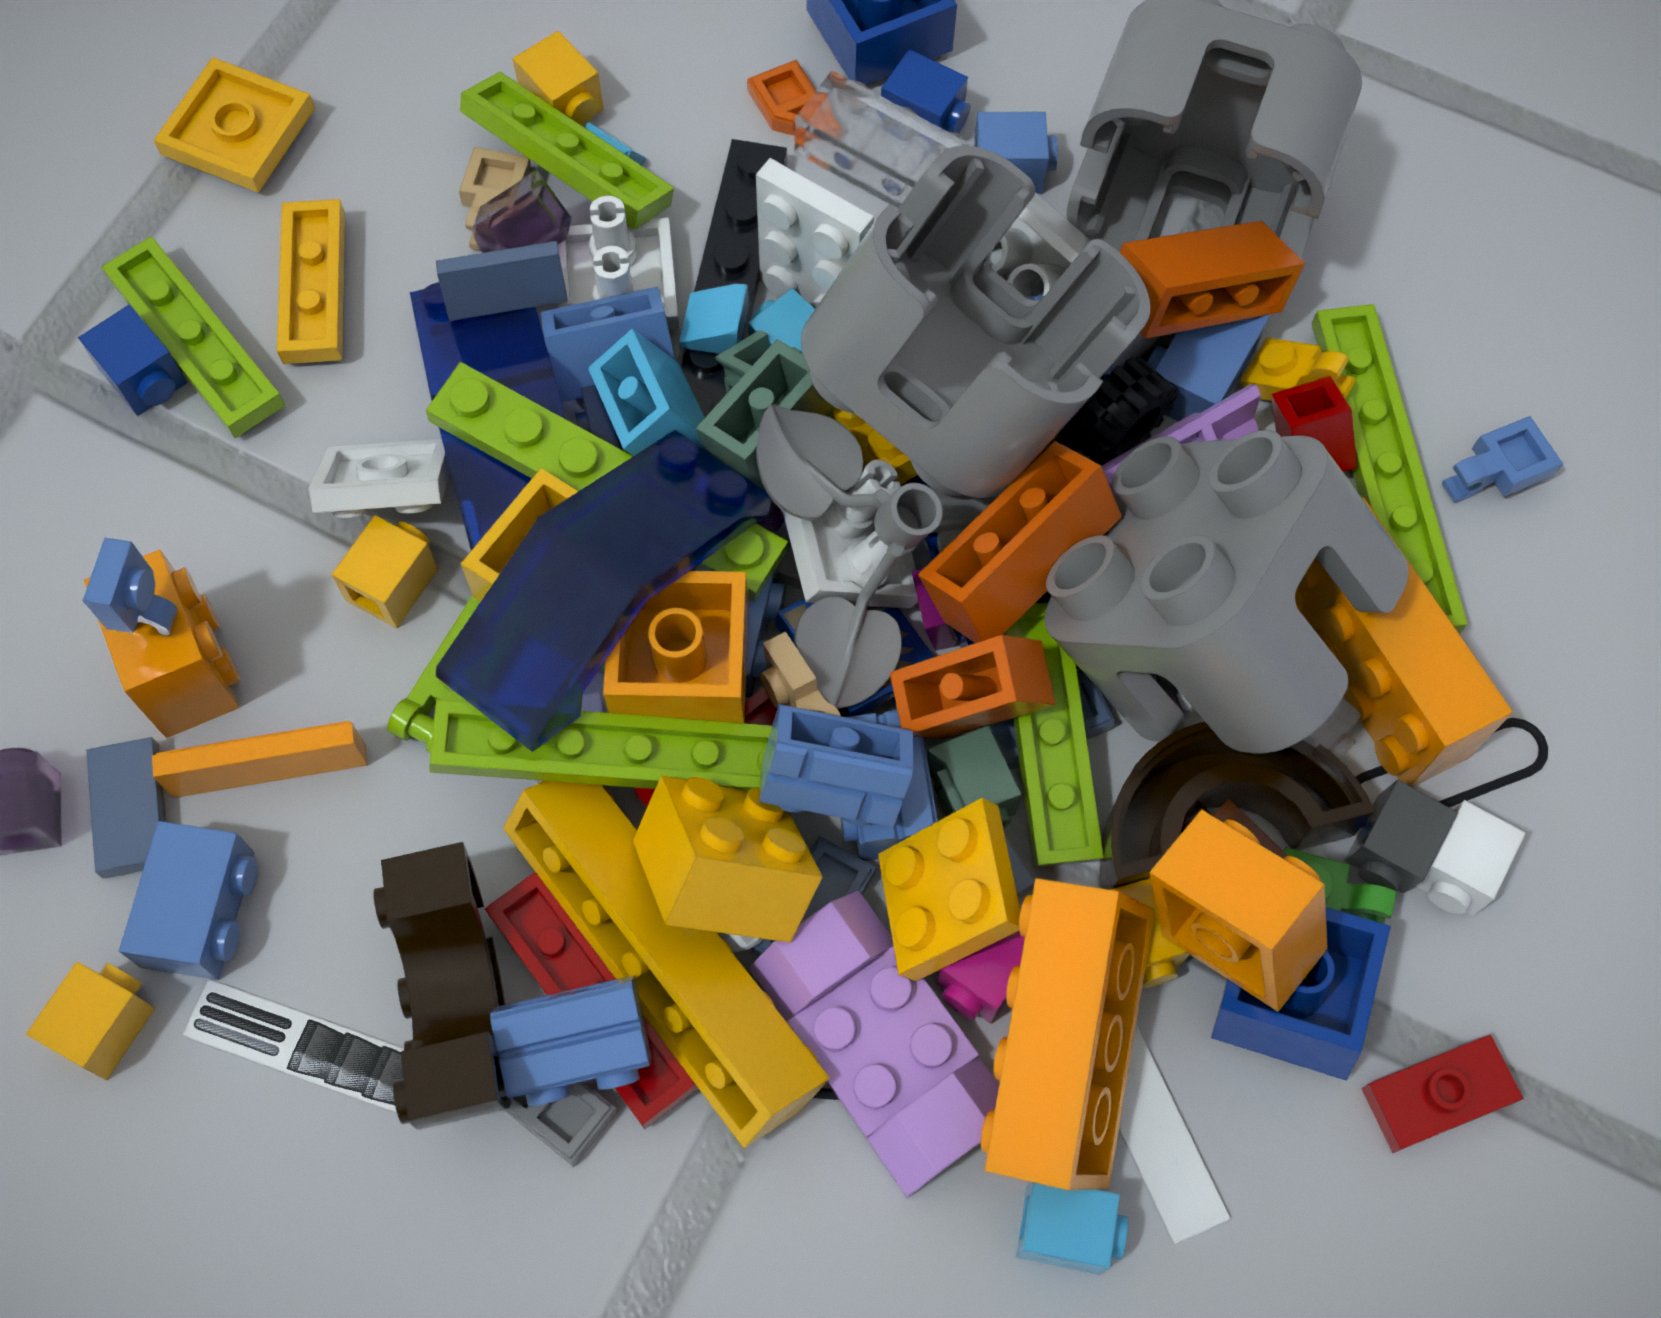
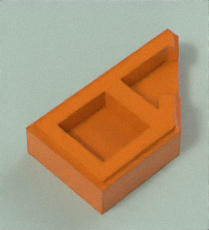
[747,60,844,147]

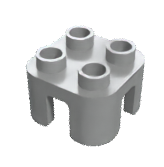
[1066,0,1362,258]
[801,145,1150,498]
[1045,430,1409,753]

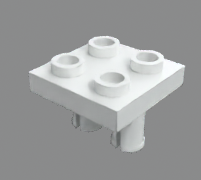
[553,196,679,330]
[783,460,918,609]

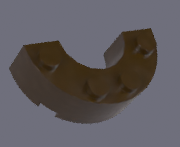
[1100,721,1375,890]
[373,842,511,1130]

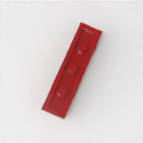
[484,872,698,1130]

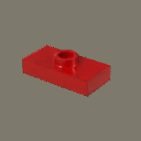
[1361,1034,1524,1153]

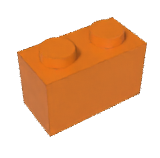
[890,635,1056,739]

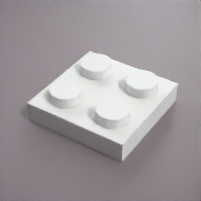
[308,438,453,518]

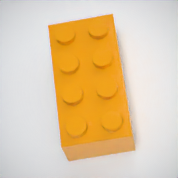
[1295,496,1513,787]
[981,878,1155,1191]

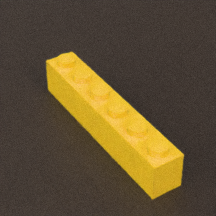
[503,781,830,1149]

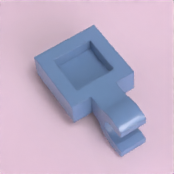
[1441,416,1563,503]
[83,537,178,636]

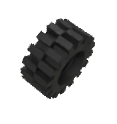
[1064,356,1178,466]

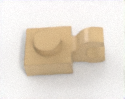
[459,147,532,252]
[760,632,841,716]

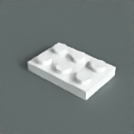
[756,158,874,308]

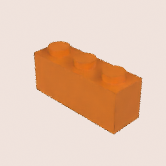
[1119,220,1306,339]
[918,441,1122,643]

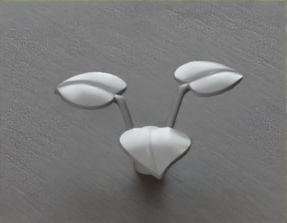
[756,404,1000,709]

